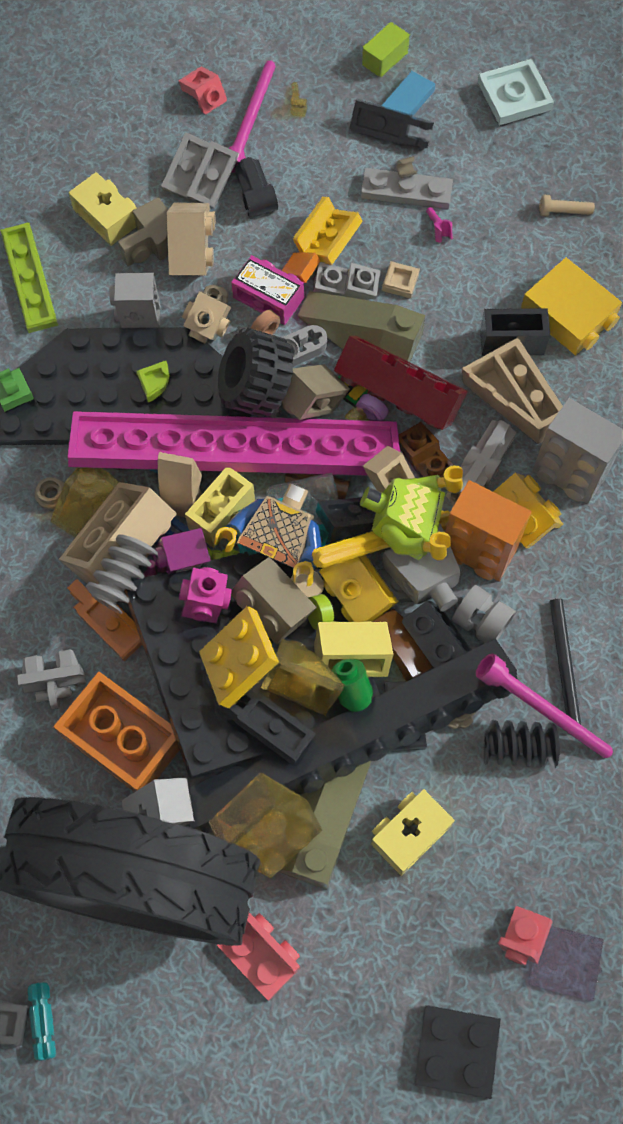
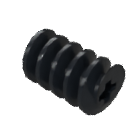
[484,720,560,768]

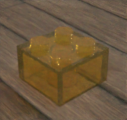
[209,772,322,878]

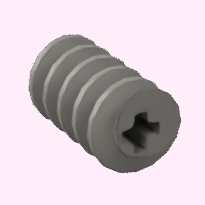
[86,534,158,614]

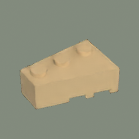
[462,338,563,444]

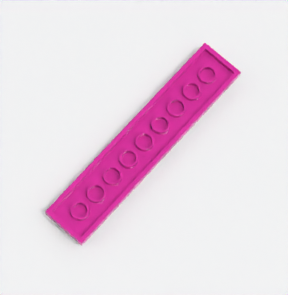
[67,411,400,475]

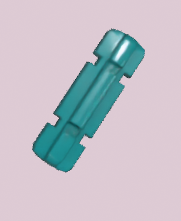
[27,982,56,1061]

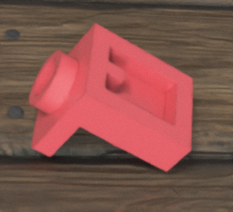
[178,66,227,114]
[498,906,552,966]

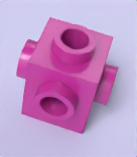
[179,567,232,623]

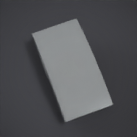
[312,262,380,300]

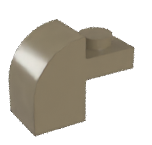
[118,197,168,266]

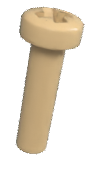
[539,195,595,216]

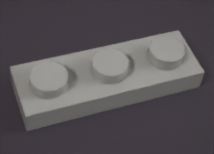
[361,168,453,209]

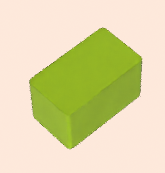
[362,22,410,77]

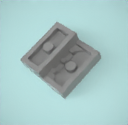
[161,132,239,209]

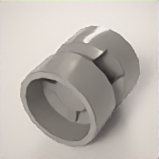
[451,585,516,643]

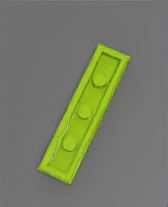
[0,222,58,333]

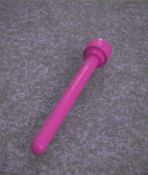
[229,60,275,173]
[476,653,613,758]

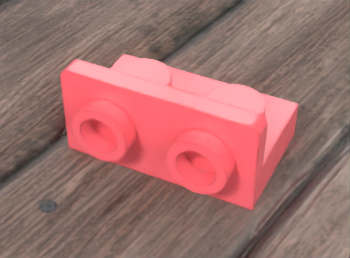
[217,912,300,1001]

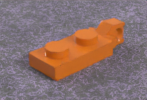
[67,579,142,661]

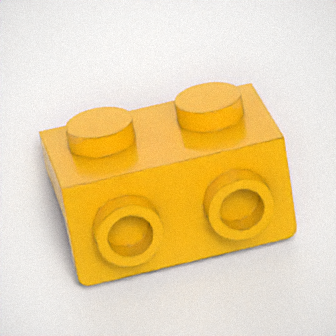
[293,196,363,265]
[493,472,564,549]

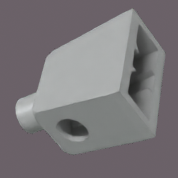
[383,524,460,611]

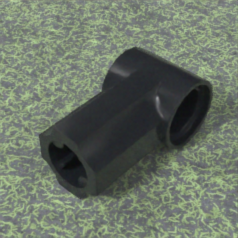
[235,157,278,218]

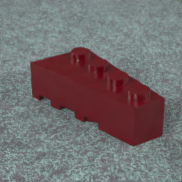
[333,336,468,430]

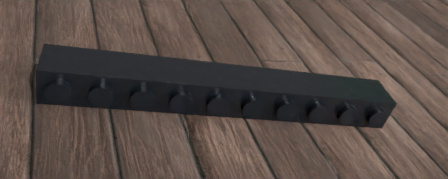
[188,639,518,838]

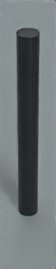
[549,599,581,725]

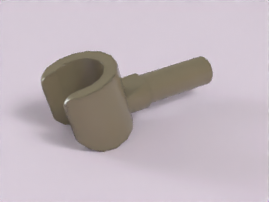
[396,156,417,178]

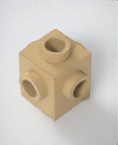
[182,291,231,343]

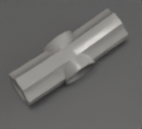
[446,420,516,506]

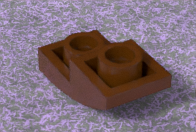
[398,422,454,478]
[371,608,433,682]

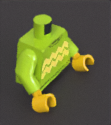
[360,465,463,560]

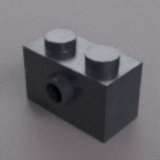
[480,308,550,356]

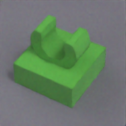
[0,368,34,412]

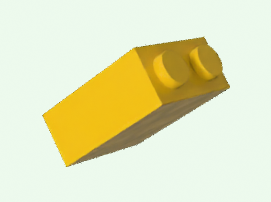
[521,257,622,356]

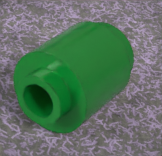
[330,659,373,712]

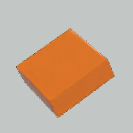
[282,252,320,283]

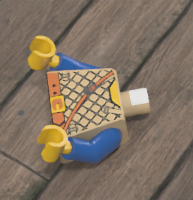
[214,483,322,586]

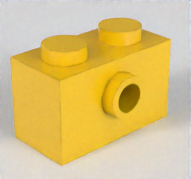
[319,555,399,622]

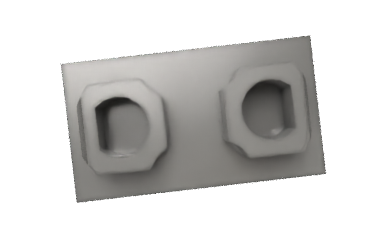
[17,650,86,710]

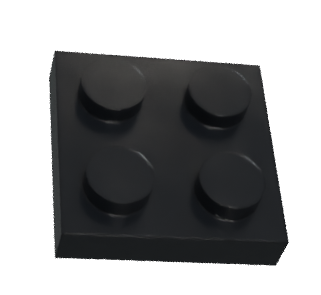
[414,1005,501,1099]

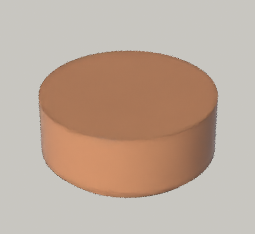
[251,309,280,335]

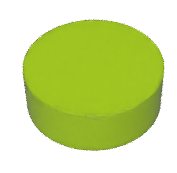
[308,594,334,630]

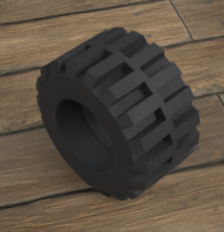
[218,328,293,417]

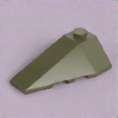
[298,291,426,362]
[260,761,372,890]

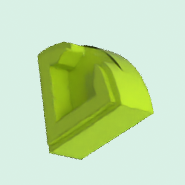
[136,361,169,402]

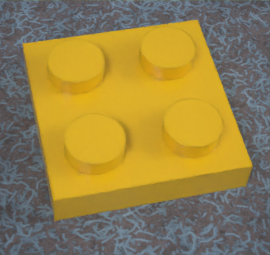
[199,606,279,708]

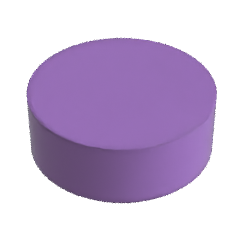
[356,394,389,421]

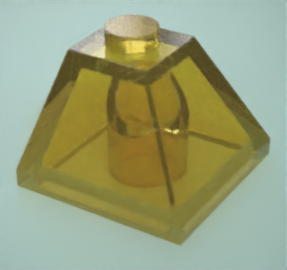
[50,467,119,538]
[261,638,344,715]

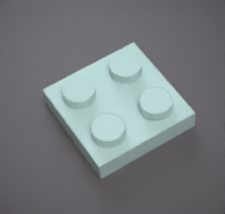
[478,59,554,125]

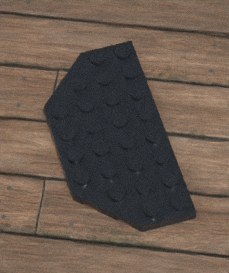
[0,327,252,445]

